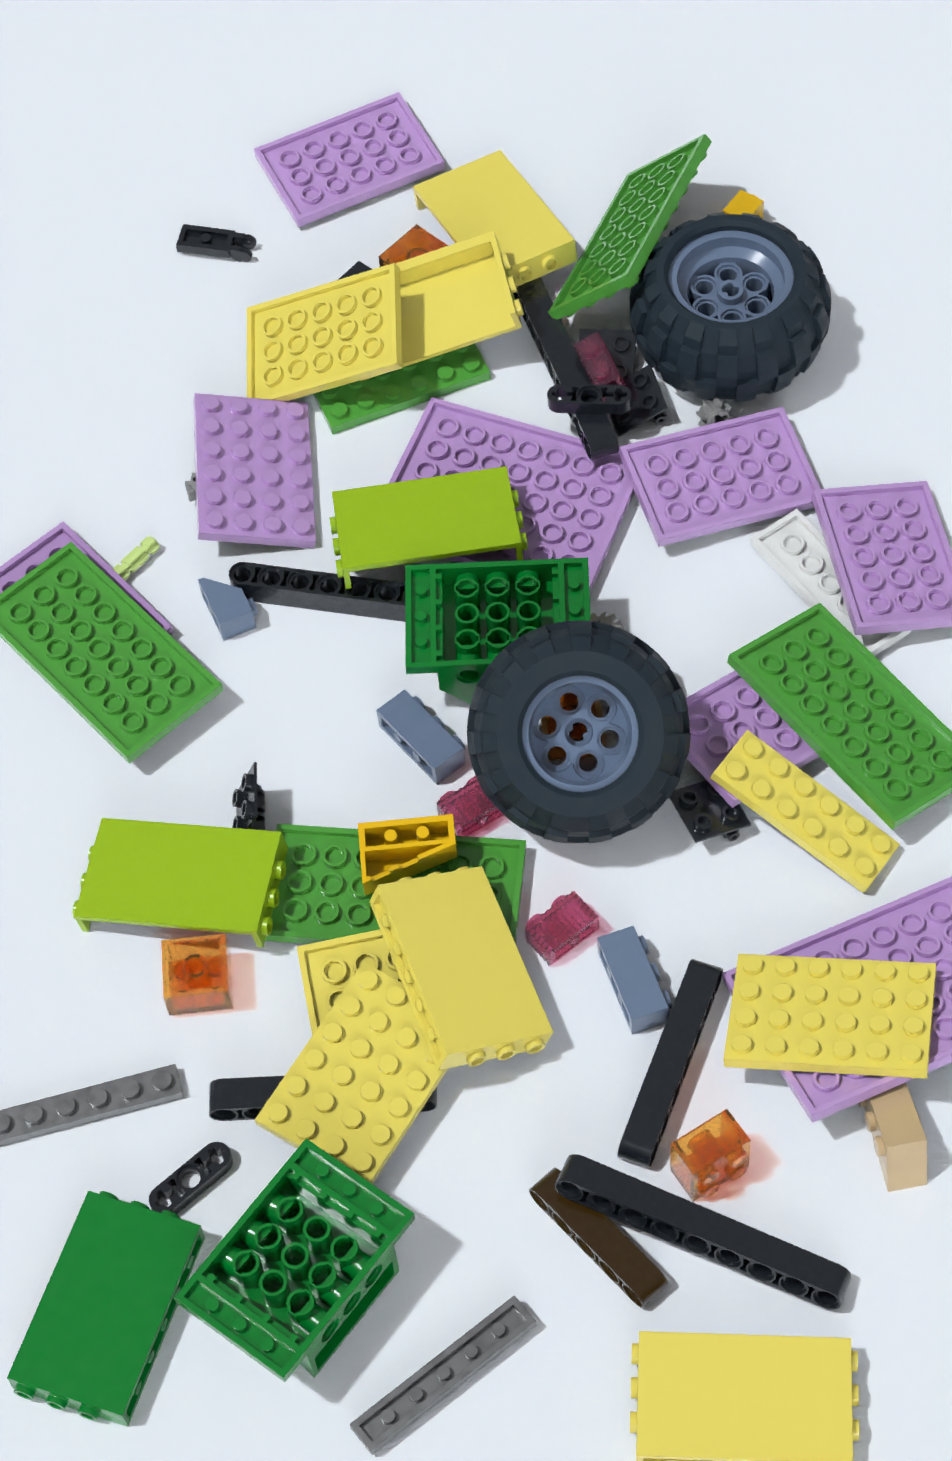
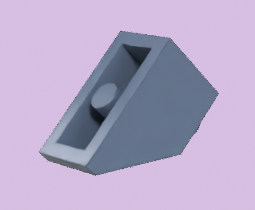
[198,577,258,641]

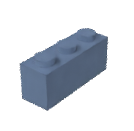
[376,689,465,785]
[597,925,672,1034]

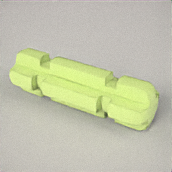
[113,536,160,581]

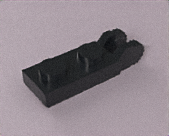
[176,224,257,262]

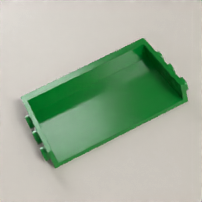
[7,1191,205,1427]

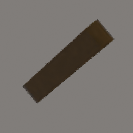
[529,1167,668,1308]

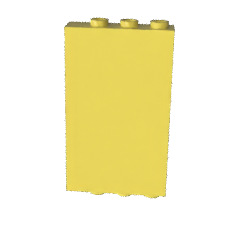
[413,150,578,287]
[360,230,524,381]
[369,866,553,1071]
[630,1331,859,1461]

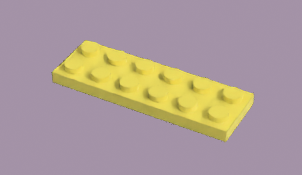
[710,730,900,894]

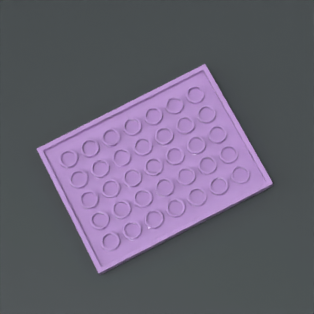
[389,397,635,592]
[722,876,952,1123]

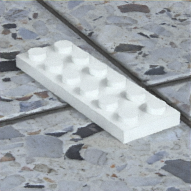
[750,509,911,656]

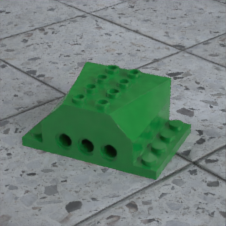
[405,557,591,704]
[174,1138,415,1383]

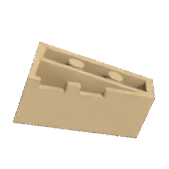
[858,1082,927,1192]

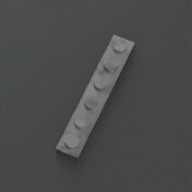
[0,1064,184,1147]
[349,1295,537,1455]

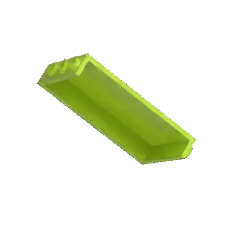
[329,466,528,589]
[73,818,288,948]

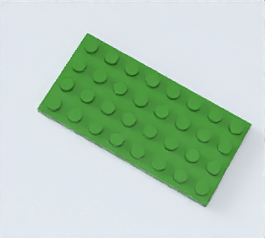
[548,134,712,319]
[0,542,224,764]
[727,603,952,830]
[265,824,527,944]

